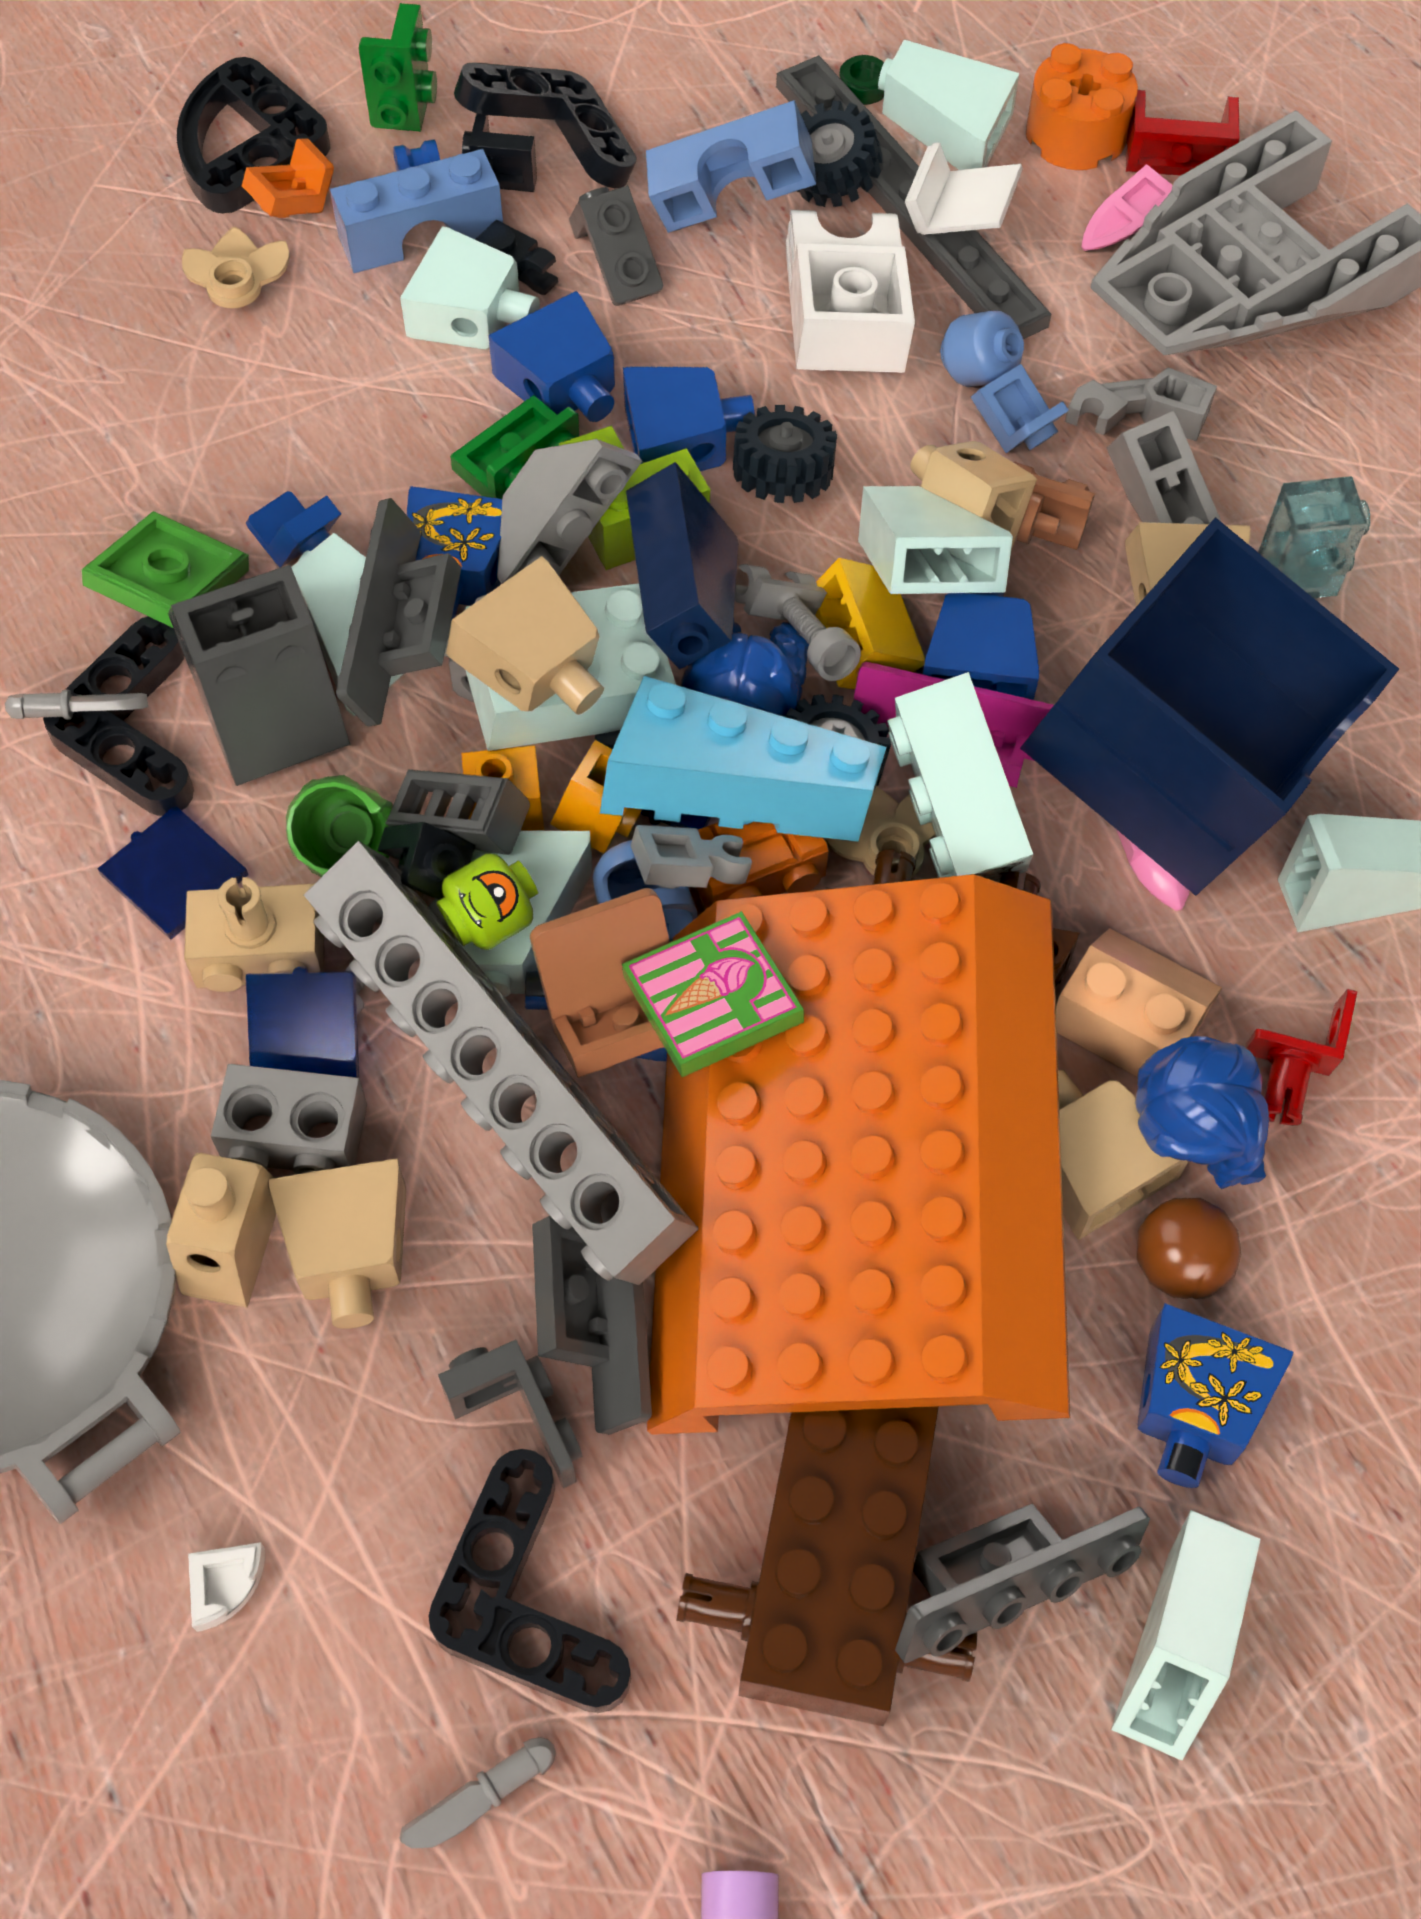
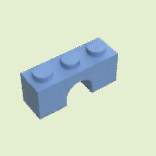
[646,100,816,233]
[330,149,503,273]

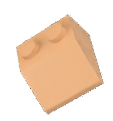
[1056,928,1222,1077]

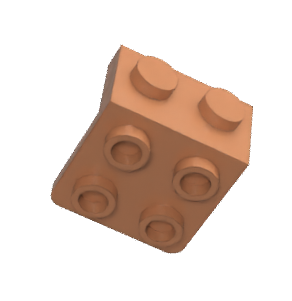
[530,888,670,1078]

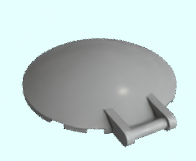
[0,1080,181,1524]

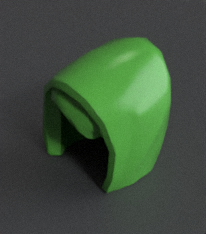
[286,775,393,877]

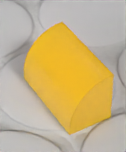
[815,557,925,689]

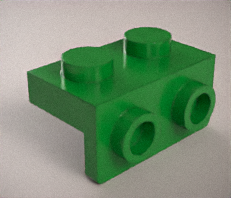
[358,3,437,132]
[450,395,579,499]

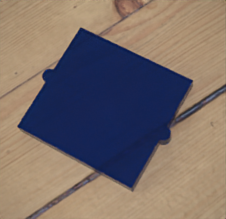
[97,806,249,940]
[246,966,359,1078]

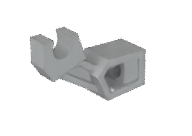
[1065,367,1217,441]

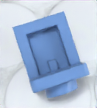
[971,364,1069,453]

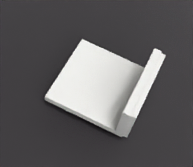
[905,142,1023,235]

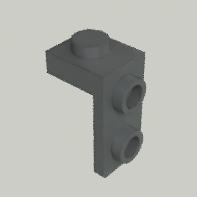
[569,185,663,306]
[438,1340,583,1488]

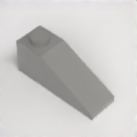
[1107,410,1221,524]

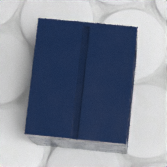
[1020,517,1399,896]

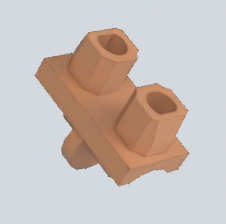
[1014,462,1095,550]

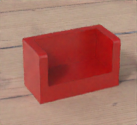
[1126,90,1240,176]

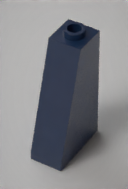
[626,462,739,670]

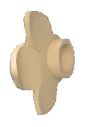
[182,227,290,308]
[824,786,936,877]

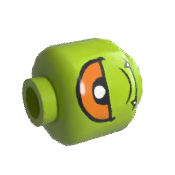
[436,853,539,950]

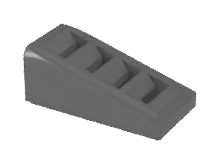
[385,769,530,855]

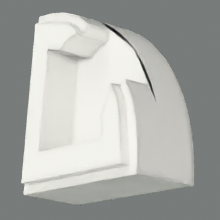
[188,1542,265,1632]

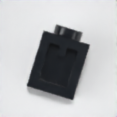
[462,113,537,192]
[377,822,476,900]

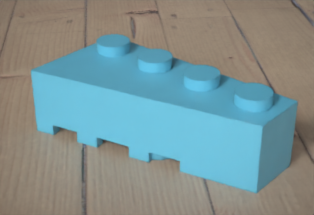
[600,676,887,842]

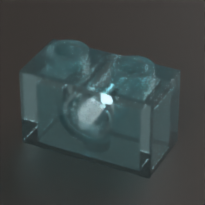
[1258,476,1370,598]

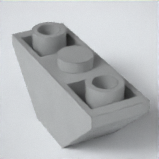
[497,439,642,584]

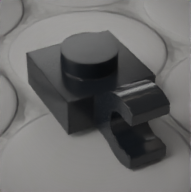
[475,219,558,295]

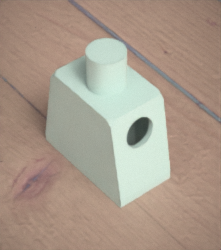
[400,226,540,350]

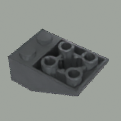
[168,565,350,786]

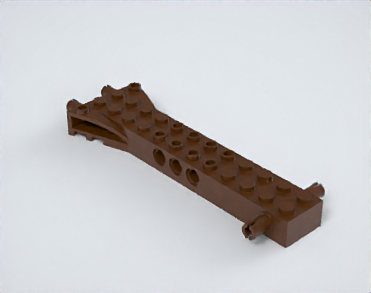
[676,849,1080,1726]

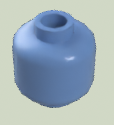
[940,310,1024,387]

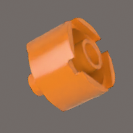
[1026,43,1138,170]

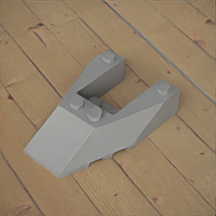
[1090,110,1421,355]

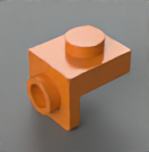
[242,138,334,218]

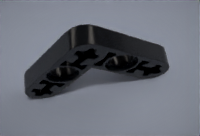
[454,63,637,188]
[43,616,194,816]
[428,1449,631,1713]

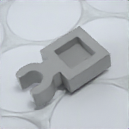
[631,825,752,889]

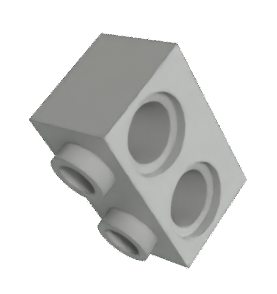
[211,1064,367,1174]

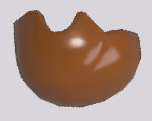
[1137,1198,1241,1299]

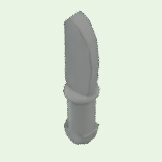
[5,690,148,720]
[399,1737,556,1848]

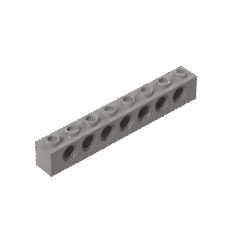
[304,841,699,1285]

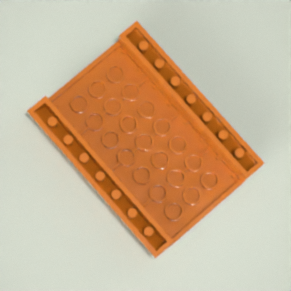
[647,874,1071,1435]

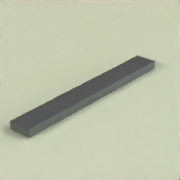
[776,55,1051,339]

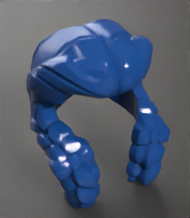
[681,617,809,717]
[1135,1036,1269,1189]

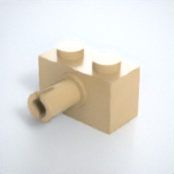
[184,877,324,992]

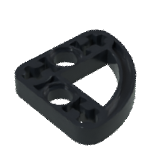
[177,57,330,214]

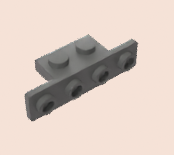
[336,498,462,727]
[532,1191,652,1435]
[895,1503,1150,1663]

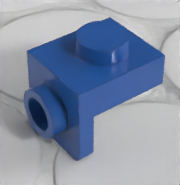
[246,491,341,568]

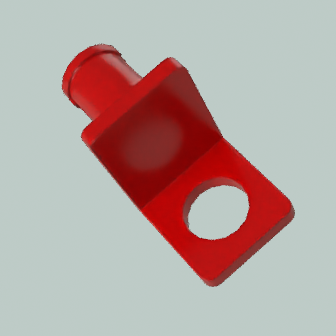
[1245,989,1357,1126]

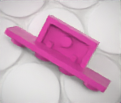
[853,662,1054,788]

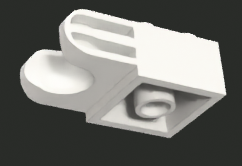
[786,210,915,373]

